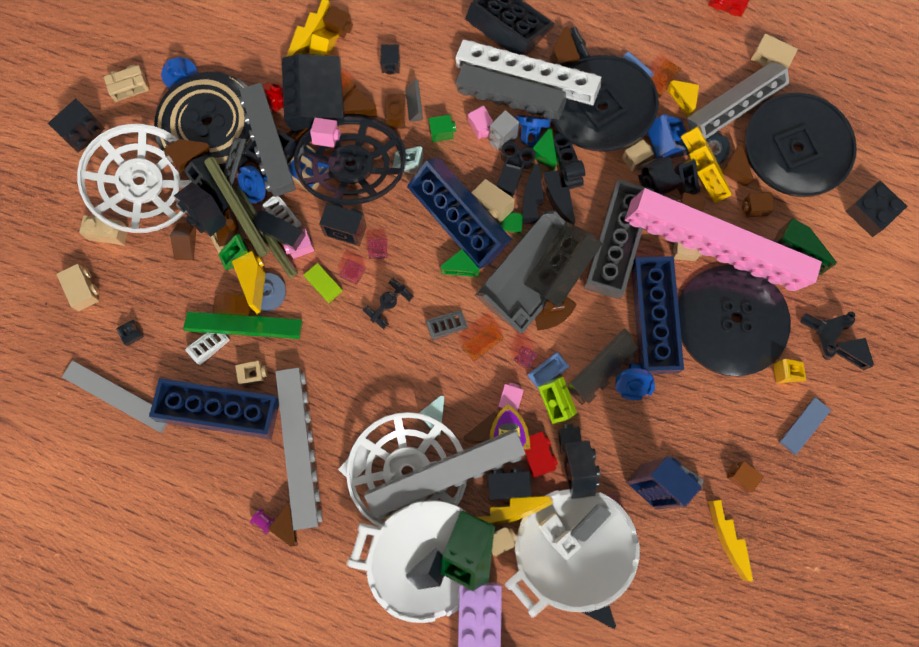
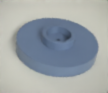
[261,273,286,311]

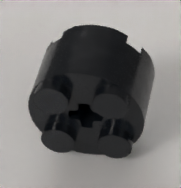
[638,156,681,196]

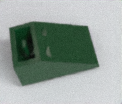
[773,218,837,275]
[441,510,495,591]

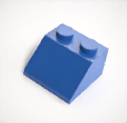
[647,114,690,159]

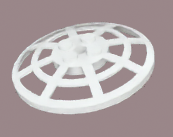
[77,124,192,233]
[346,412,467,527]

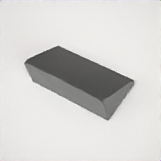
[405,79,423,122]
[570,503,611,542]

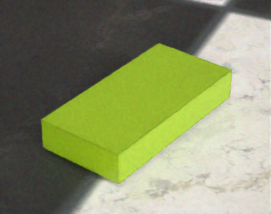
[303,263,343,304]

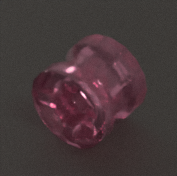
[513,346,538,369]

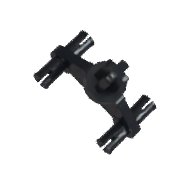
[362,277,414,330]
[800,311,856,360]

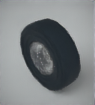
[706,133,730,164]

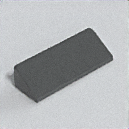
[224,138,246,188]

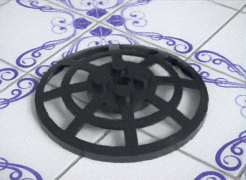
[294,115,406,205]

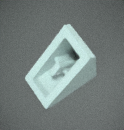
[392,146,424,174]
[420,396,444,437]

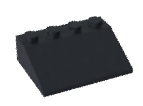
[465,0,555,56]
[282,54,345,132]

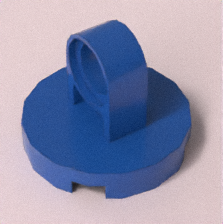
[161,57,198,89]
[515,115,551,147]
[237,165,268,203]
[615,363,655,400]

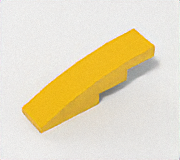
[286,0,331,57]
[681,126,732,203]
[478,496,553,526]
[708,500,753,581]

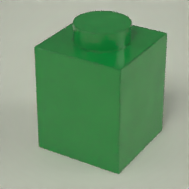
[429,115,456,143]

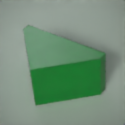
[532,129,557,171]
[218,234,249,270]
[441,249,479,278]

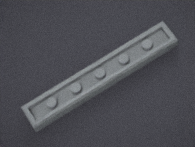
[62,360,168,433]

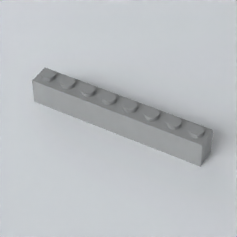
[276,368,323,530]
[364,429,525,519]

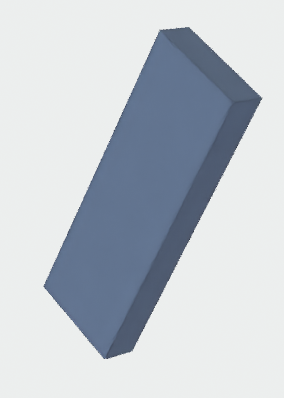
[779,397,831,455]

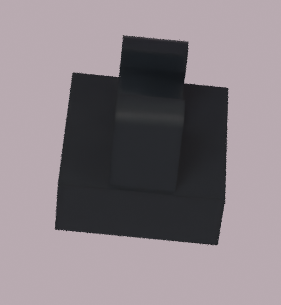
[116,319,144,346]

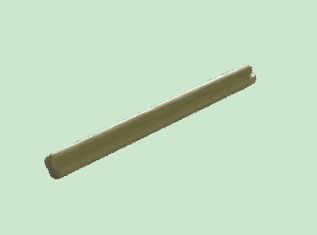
[204,157,269,257]
[233,186,298,278]

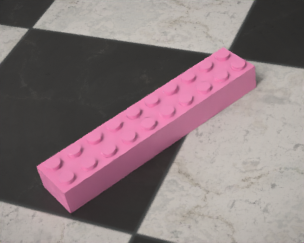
[625,188,822,291]

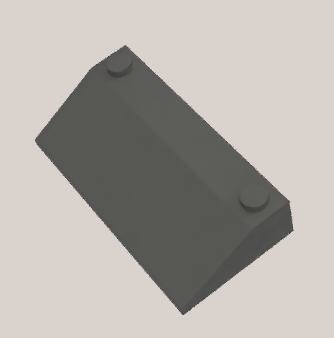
[475,211,591,334]

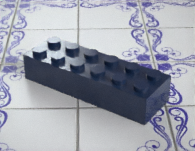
[407,157,512,269]
[631,256,684,374]
[149,378,279,440]
[626,456,702,510]

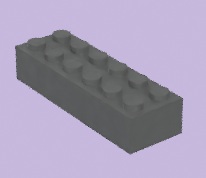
[584,179,654,300]

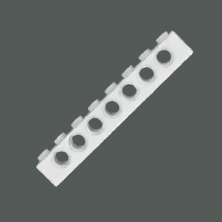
[456,40,601,105]

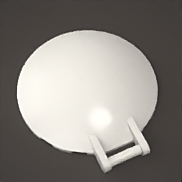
[505,489,640,618]
[347,500,466,623]

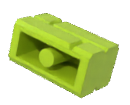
[538,377,578,424]

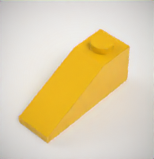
[232,251,266,314]

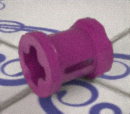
[250,508,275,535]

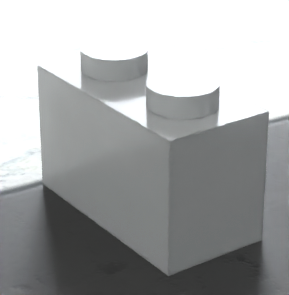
[489,110,519,151]

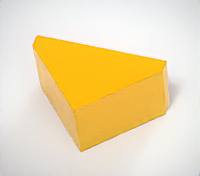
[309,29,339,56]
[667,80,699,117]
[773,359,806,383]

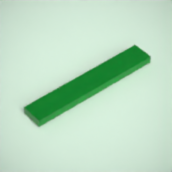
[183,312,303,339]

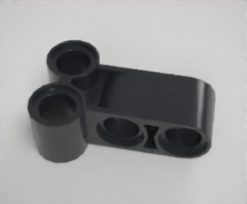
[553,133,585,190]
[496,141,536,198]

